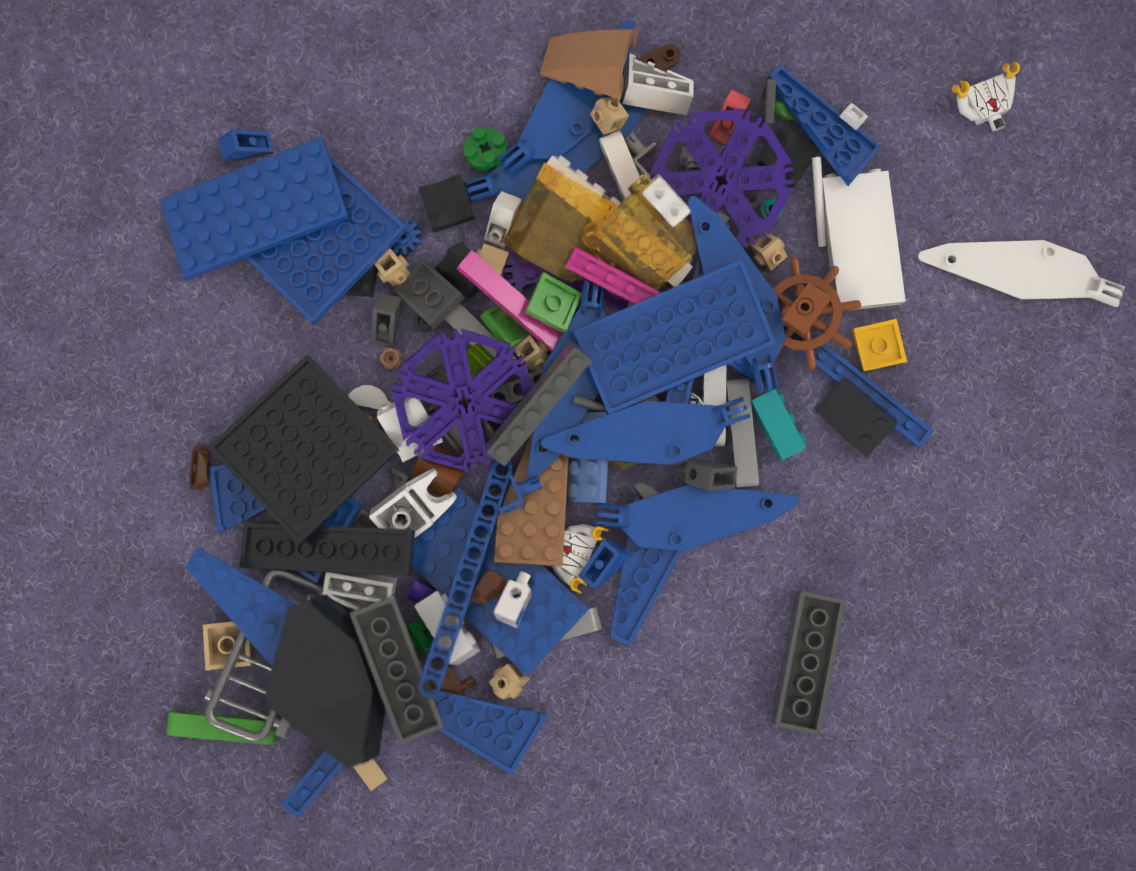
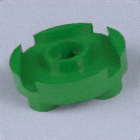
[463,127,508,171]

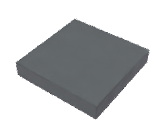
[759,79,776,128]

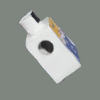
[494,572,533,628]

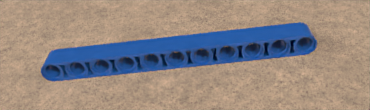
[419,460,512,699]

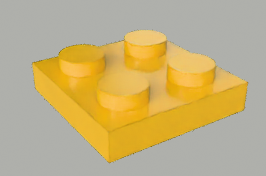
[852,319,907,372]

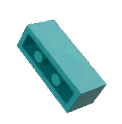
[751,389,807,461]

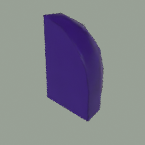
[406,579,438,602]

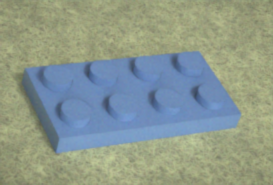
[567,412,609,503]

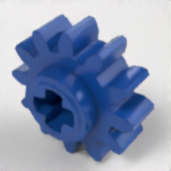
[391,216,422,256]

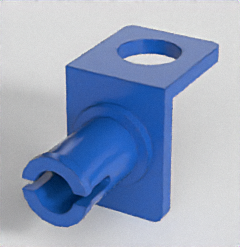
[498,475,543,515]

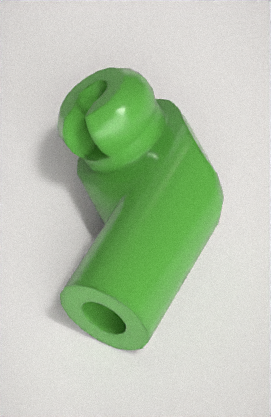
[774,98,797,122]

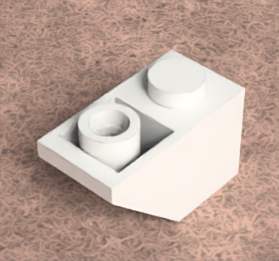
[484,191,522,247]

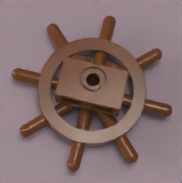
[770,257,861,370]

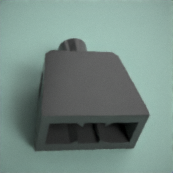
[680,460,738,491]

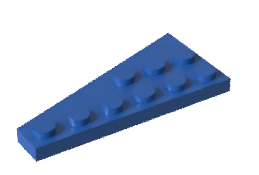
[766,65,882,186]

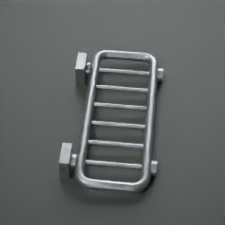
[204,569,324,742]

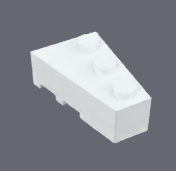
[623,53,694,115]
[323,572,397,610]
[415,591,481,665]

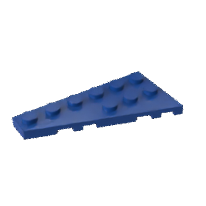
[210,465,266,533]
[610,496,681,647]
[185,547,296,667]
[430,688,548,775]

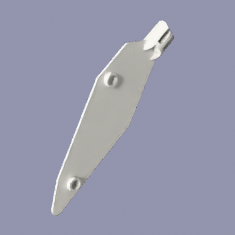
[918,240,1125,307]

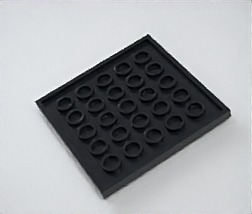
[208,354,400,545]

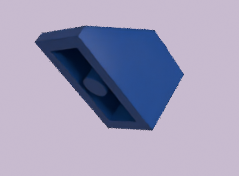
[218,129,274,161]
[578,540,630,590]

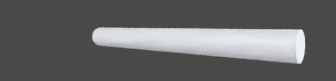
[812,157,827,247]

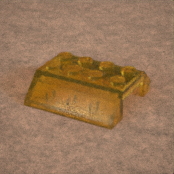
[503,162,620,283]
[581,173,697,290]

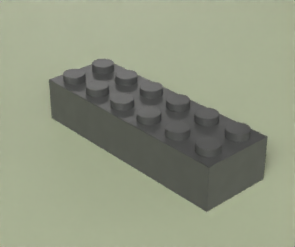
[771,590,846,735]
[350,595,444,745]

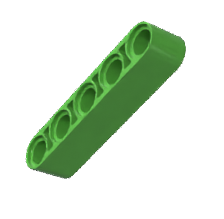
[166,710,277,744]

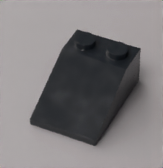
[816,376,897,457]

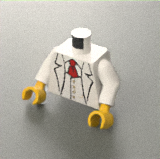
[952,61,1020,132]
[552,524,608,594]

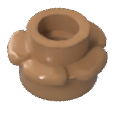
[380,348,401,369]

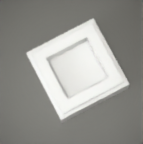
[839,103,868,130]

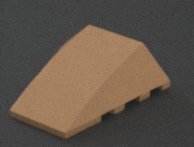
[540,27,640,101]

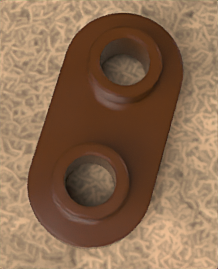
[640,44,681,71]
[190,445,211,490]

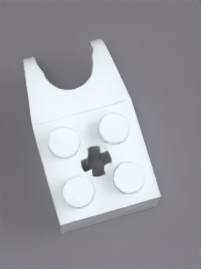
[369,468,457,537]

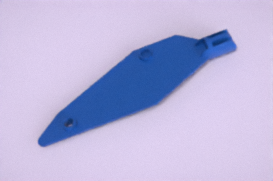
[497,20,635,175]
[463,105,647,205]
[688,196,786,393]
[527,280,606,479]
[541,397,751,465]
[594,485,799,551]

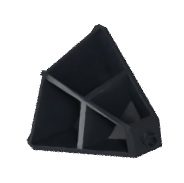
[265,594,386,768]

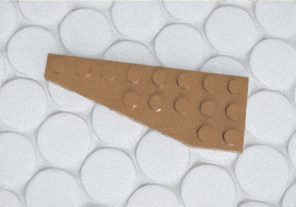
[494,433,569,567]

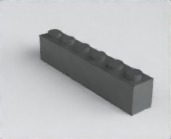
[485,341,592,466]

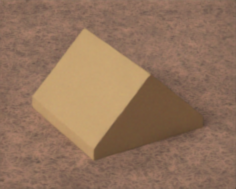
[203,621,255,670]

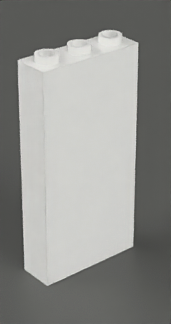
[822,169,905,310]

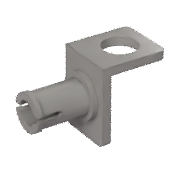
[625,133,657,183]

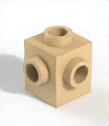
[590,97,629,135]
[749,230,788,271]
[375,248,411,287]
[515,335,549,372]
[489,663,530,700]

